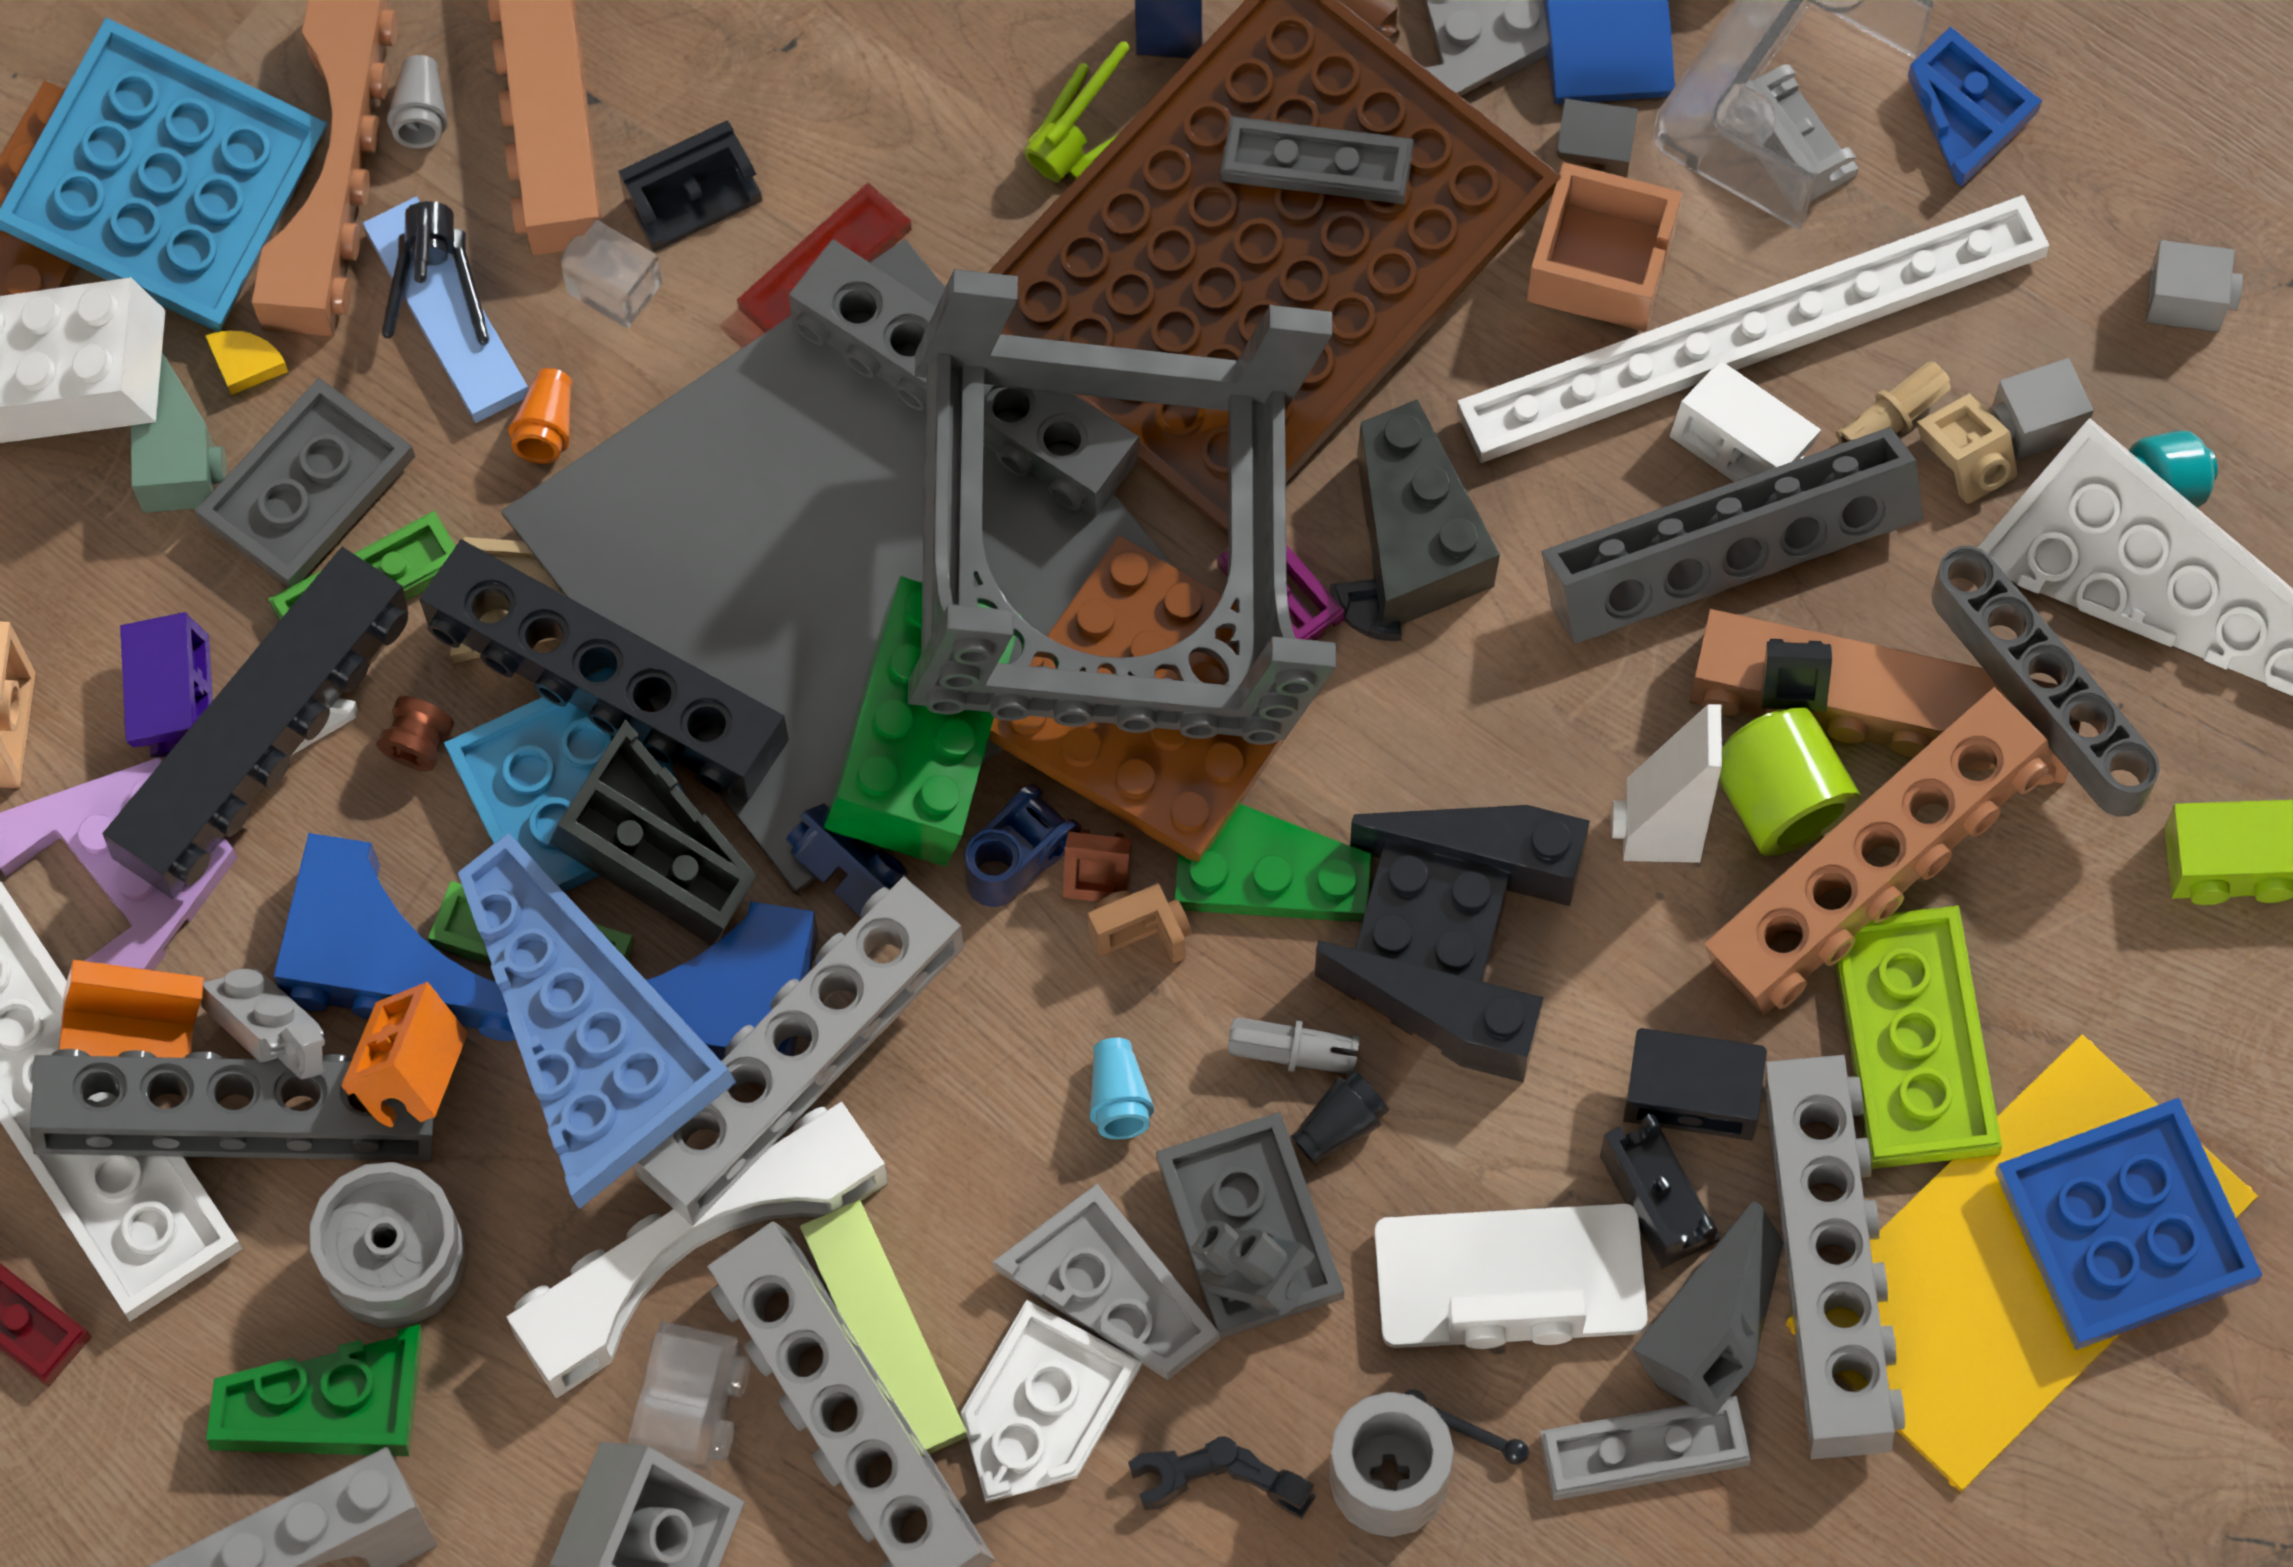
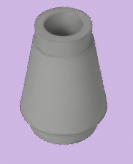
[387,55,448,148]

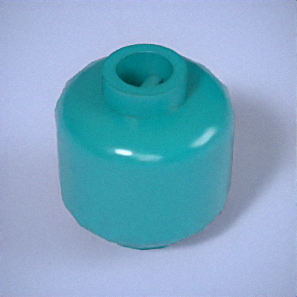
[2129,430,2218,508]

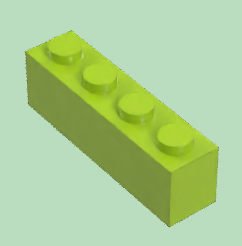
[2164,800,2293,905]

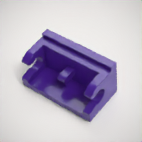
[120,612,213,758]

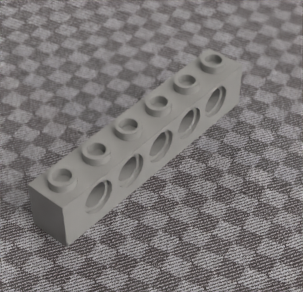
[633,876,964,1226]
[1764,1055,1905,1459]
[707,1221,996,1567]

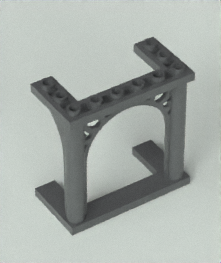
[908,269,1336,745]

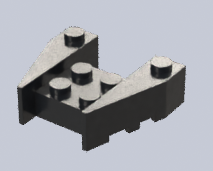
[1315,805,1590,1082]

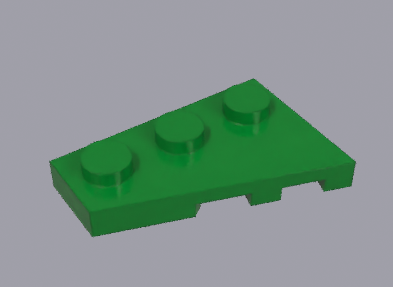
[1174,804,1371,922]
[206,1324,423,1456]

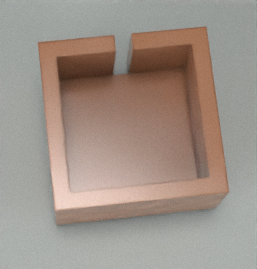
[1527,162,1683,332]

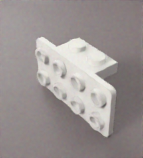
[1375,1204,1648,1349]

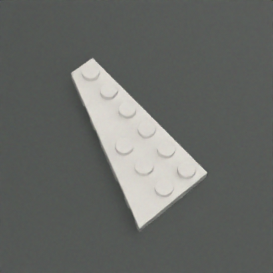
[1977,418,2293,696]

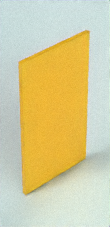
[1785,1034,2258,1493]

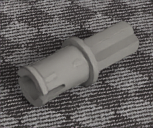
[1227,1017,1359,1076]

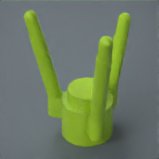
[1023,41,1129,183]

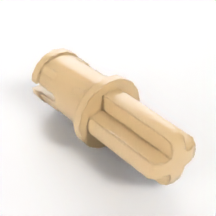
[1836,361,1951,444]

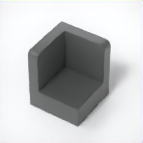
[1557,99,1638,178]

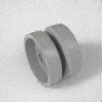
[310,1162,466,1328]

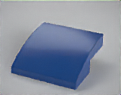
[1543,0,1675,104]

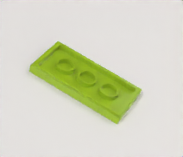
[1835,905,2002,1169]

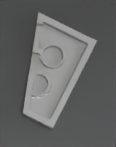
[993,1184,1220,1380]

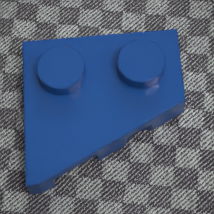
[1908,26,2042,186]

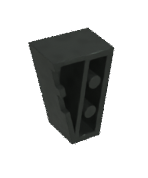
[1357,399,1500,627]

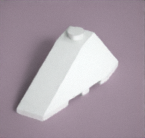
[1611,705,1722,863]

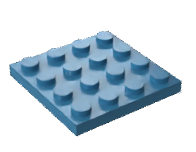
[0,18,328,332]

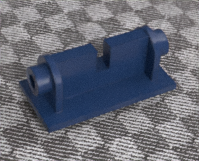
[786,803,908,919]

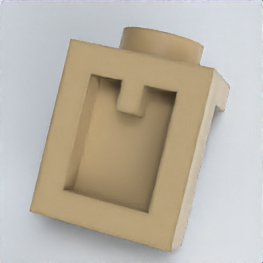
[1917,393,2018,504]

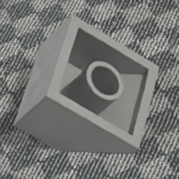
[550,1442,745,1567]

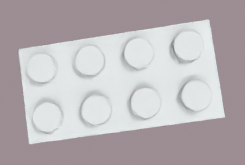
[0,278,165,443]

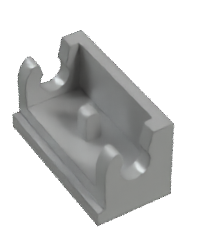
[1735,64,1859,207]

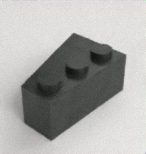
[549,719,757,945]

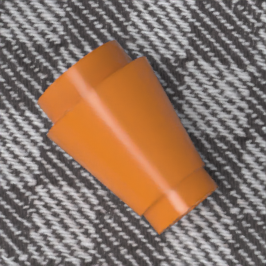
[508,368,572,464]

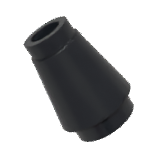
[1291,1071,1389,1165]

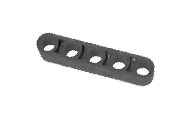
[1931,546,2160,817]

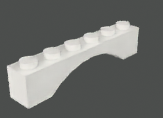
[507,1101,889,1399]

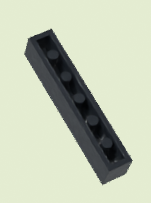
[102,547,409,899]

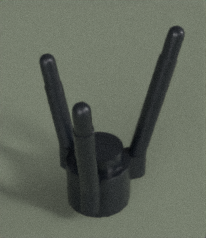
[382,201,489,345]

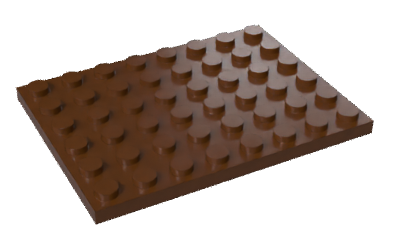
[988,0,1561,536]

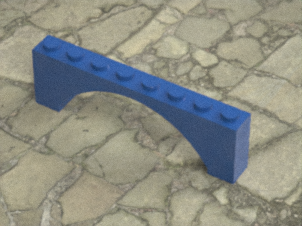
[274,833,819,1061]

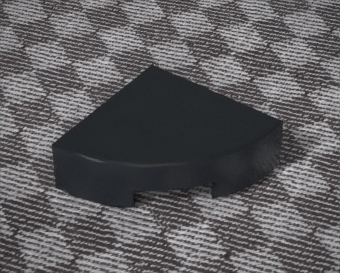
[1330,579,1402,641]

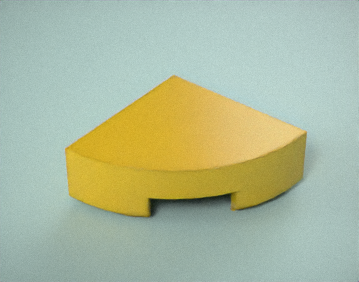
[206,331,288,395]

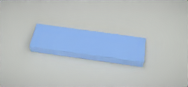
[362,196,529,424]

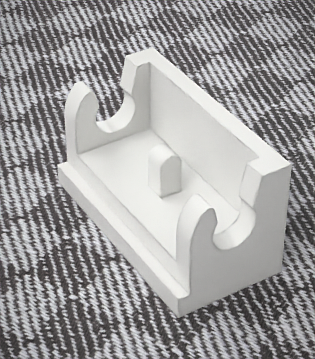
[1669,360,1821,482]

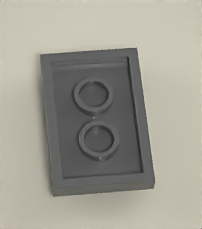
[195,378,416,588]
[1156,1112,1345,1339]

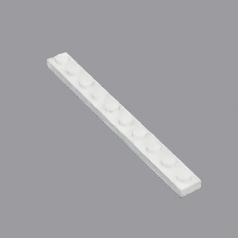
[1456,195,2050,464]

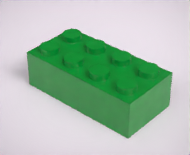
[823,576,1022,867]

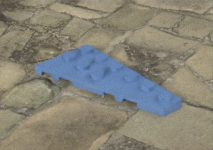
[458,833,736,1209]

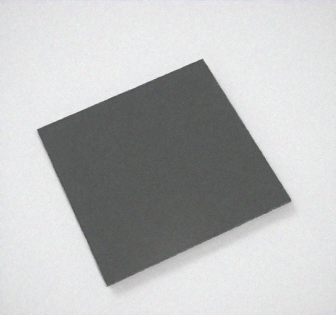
[501,239,1174,894]

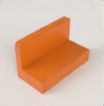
[58,959,204,1058]

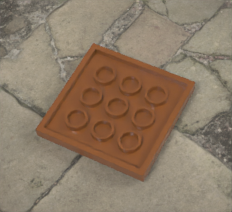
[988,535,1284,862]

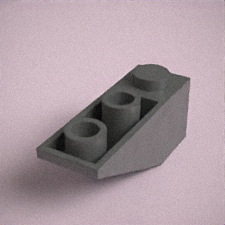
[1632,1201,1783,1417]

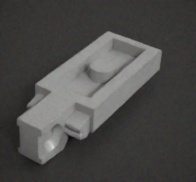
[201,969,325,1080]

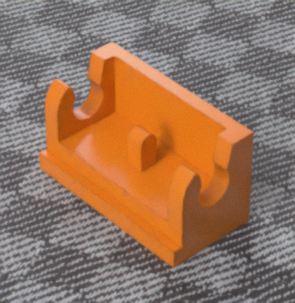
[341,982,468,1127]

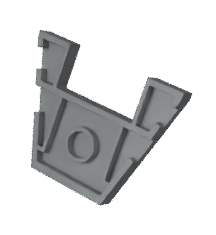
[1423,0,1549,96]

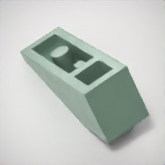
[131,352,227,513]

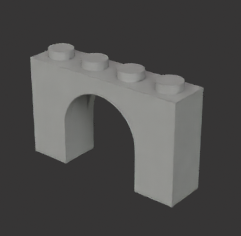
[149,1447,438,1567]

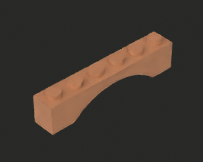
[252,0,398,337]

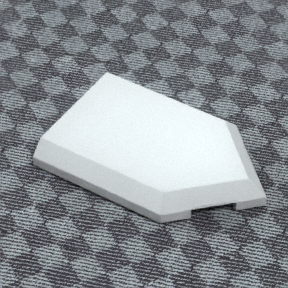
[961,1300,1142,1503]

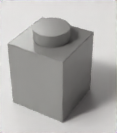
[2145,240,2243,332]
[1989,358,2094,460]

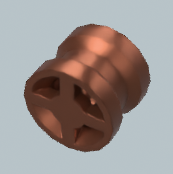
[376,696,455,772]

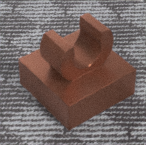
[1062,829,1132,902]

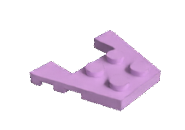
[0,757,237,970]

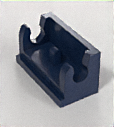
[1135,0,1204,59]

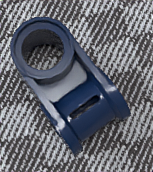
[965,784,1082,907]

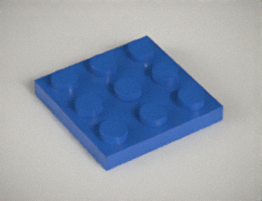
[1995,1097,2263,1350]

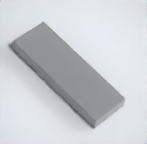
[1539,1396,1751,1501]

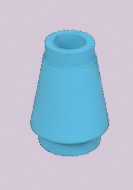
[1089,1038,1154,1140]

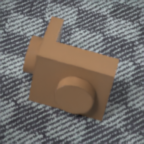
[1087,883,1192,964]

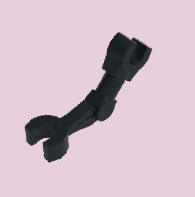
[1128,1436,1316,1519]

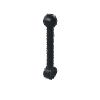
[1404,1389,1529,1465]

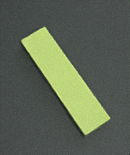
[800,1199,967,1455]

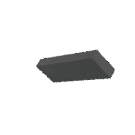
[1220,116,1414,204]

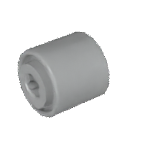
[1329,1392,1454,1537]

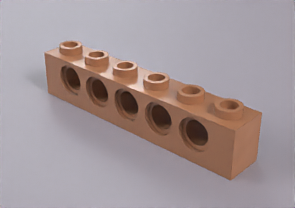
[1704,687,2052,1016]

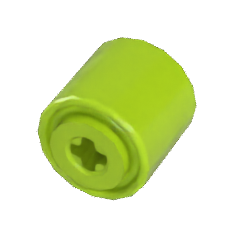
[1719,708,1862,856]

